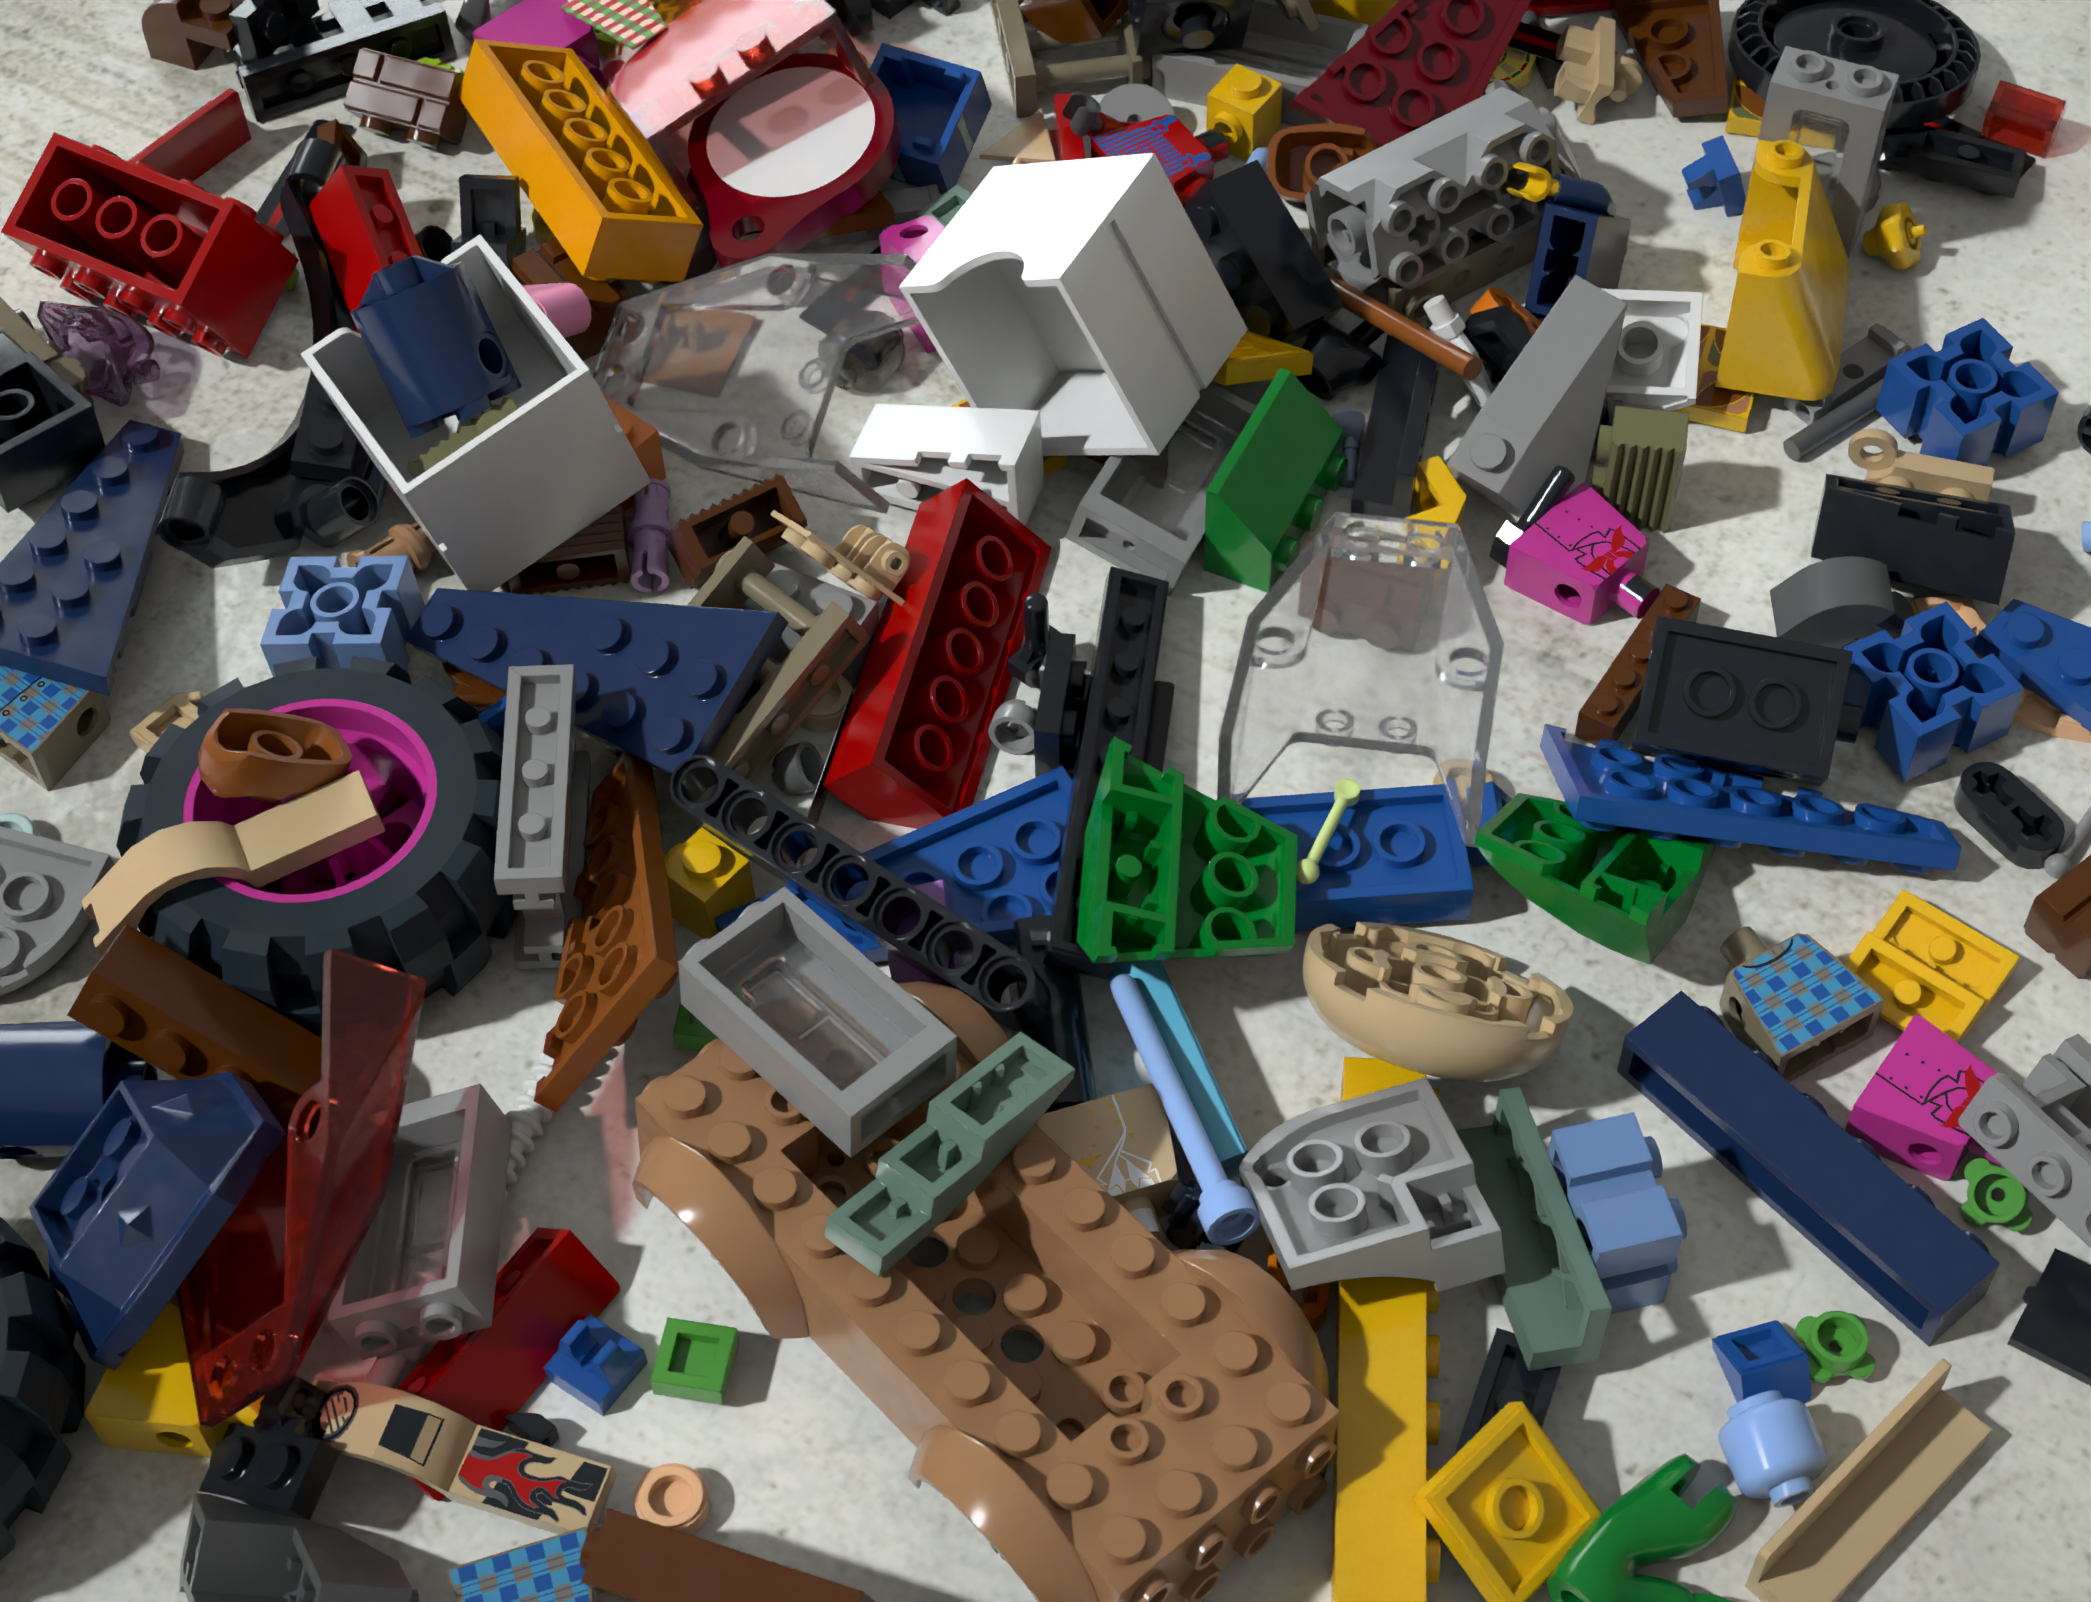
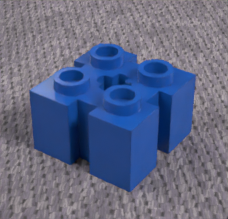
[1876,318,2059,466]
[1843,601,2024,783]

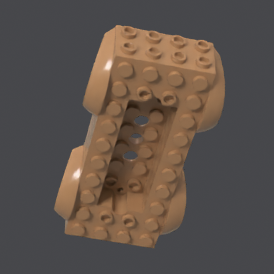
[632,981,1340,1602]

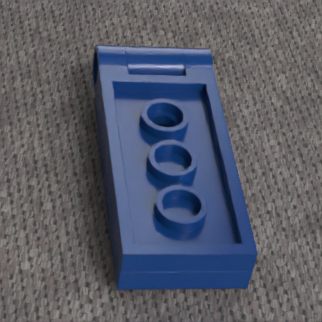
[1215,783,1474,931]

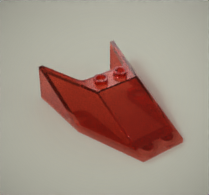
[176,948,427,1428]

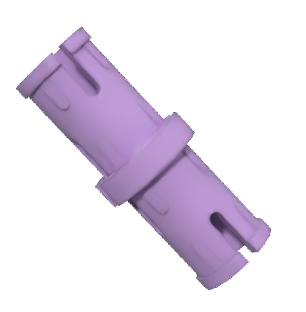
[627,478,672,594]

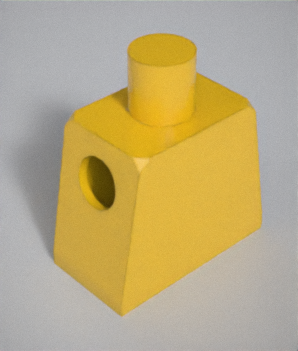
[84,1303,269,1458]

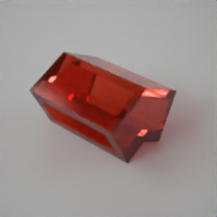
[1980,80,2067,159]

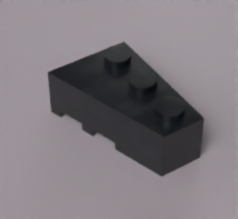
[1183,160,1345,344]
[1811,474,2016,605]

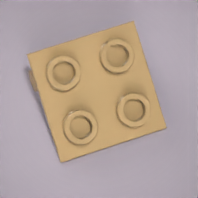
[770,510,910,606]

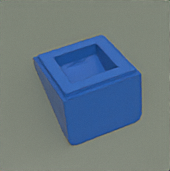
[1712,1320,1812,1403]

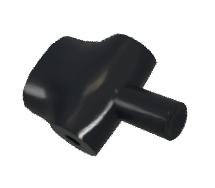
[1296,320,1385,401]

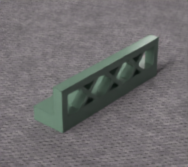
[1456,1087,1612,1371]

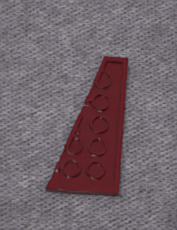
[1290,0,1531,147]

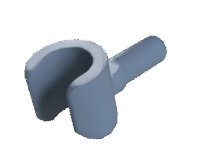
[1332,407,1365,488]

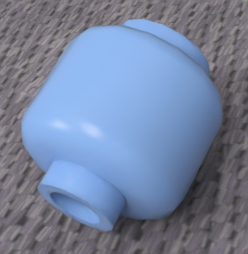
[1718,1390,1829,1508]

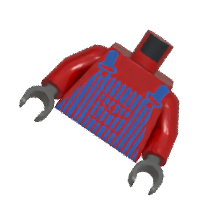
[1062,91,1229,207]

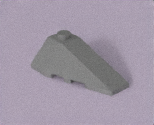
[1447,275,1627,518]

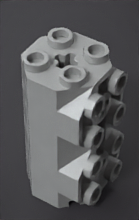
[1305,87,1561,292]

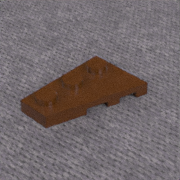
[1611,0,1728,118]

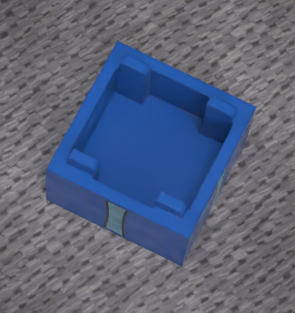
[870,43,992,195]

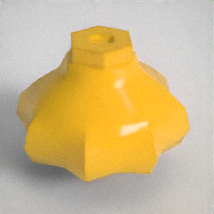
[1863,201,1928,269]

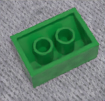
[1204,368,1348,594]

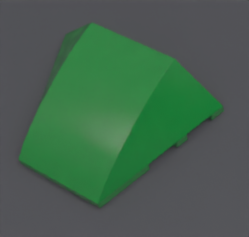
[1077,736,1298,963]
[1474,793,1716,965]

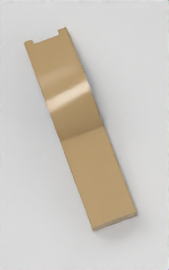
[81,770,385,957]

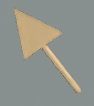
[979,108,1056,165]

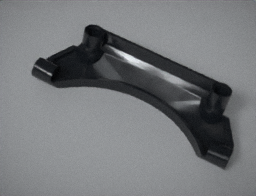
[158,138,453,569]

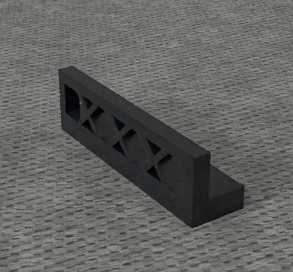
[1350,317,1441,522]

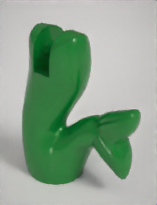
[1547,1453,1738,1602]

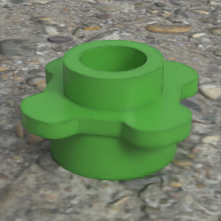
[1961,1158,2033,1232]
[1795,1311,1876,1383]

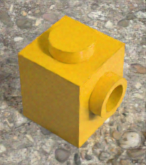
[1206,63,1283,162]
[665,827,756,939]

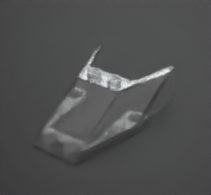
[593,253,920,514]
[1217,511,1504,847]

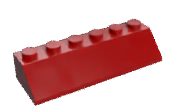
[823,478,1052,829]

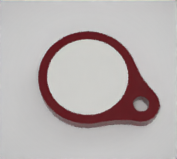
[688,53,901,281]

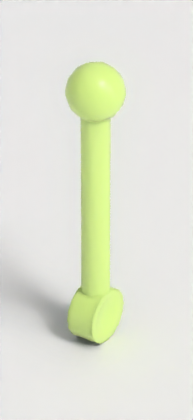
[1296,779,1360,884]

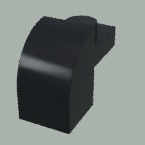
[451,174,526,272]

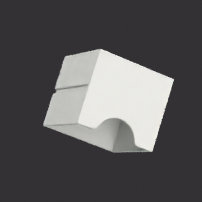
[899,153,1248,456]
[301,235,651,592]

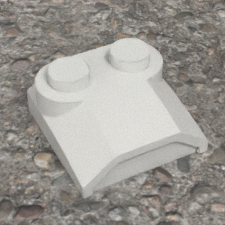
[1600,288,1703,411]

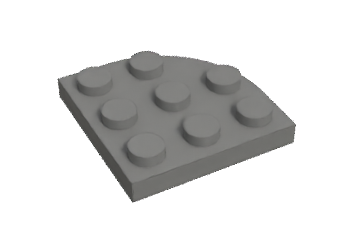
[0,826,115,996]

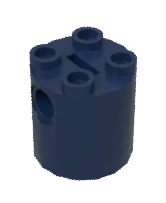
[350,253,522,438]
[0,1021,158,1160]

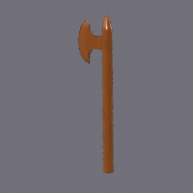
[1300,230,1482,380]

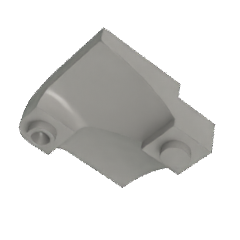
[1239,1077,1506,1292]

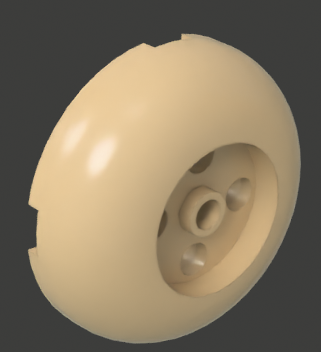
[1302,922,1574,1082]

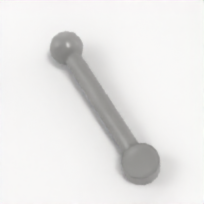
[2044,796,2091,878]

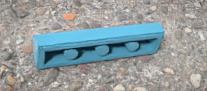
[1108,960,1248,1187]

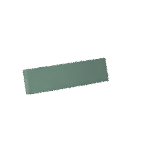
[824,1031,1075,1277]

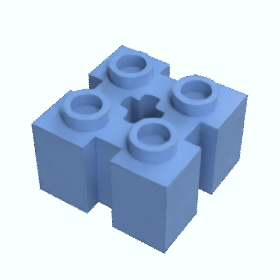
[260,555,426,677]
[1548,1112,1687,1314]

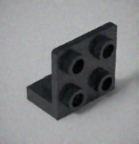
[1034,632,1174,780]

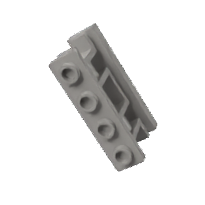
[494,664,591,969]
[1958,1034,2091,1248]

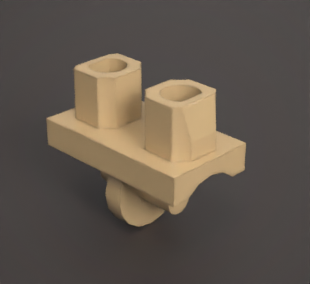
[1554,16,1643,125]

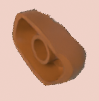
[1266,124,1380,204]
[198,708,352,804]

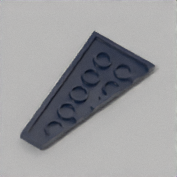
[0,420,184,696]
[405,588,789,776]

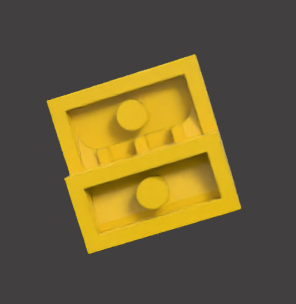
[1844,889,2020,1044]

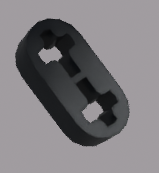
[1954,762,2065,869]

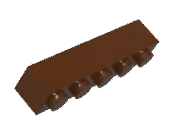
[1575,583,1701,746]

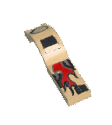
[310,1377,617,1534]

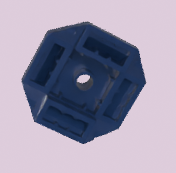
[29,1071,286,1371]

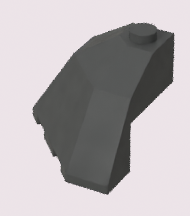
[179,1493,419,1602]

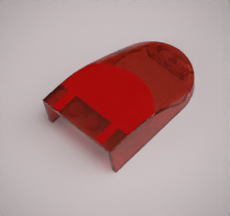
[602,0,875,206]

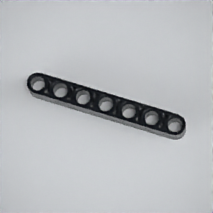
[669,755,1051,1031]

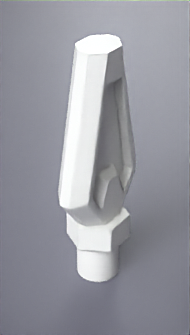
[1423,295,1495,410]

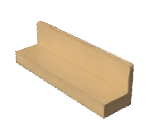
[1745,1358,1992,1602]

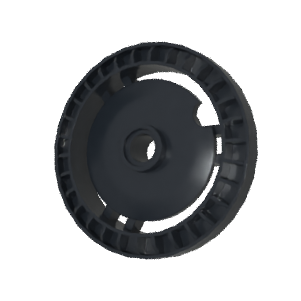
[1728,0,1981,129]

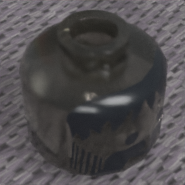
[821,308,906,393]

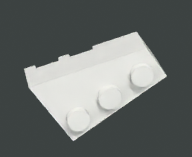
[849,404,1044,526]

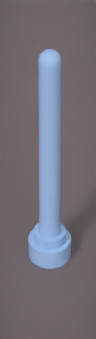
[1110,974,1261,1245]

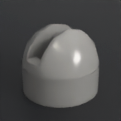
[988,699,1037,755]

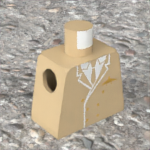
[1035,1083,1178,1243]

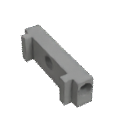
[1782,323,1912,425]

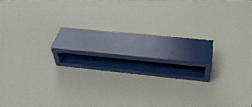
[1617,991,2000,1347]

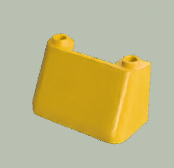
[1715,139,1850,401]

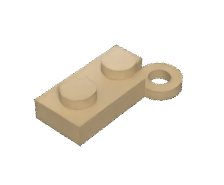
[1848,428,1995,501]

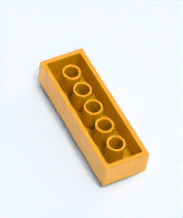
[458,39,703,284]

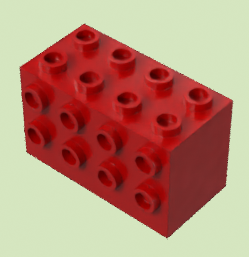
[1,132,299,358]

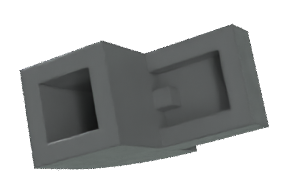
[1770,556,1915,649]

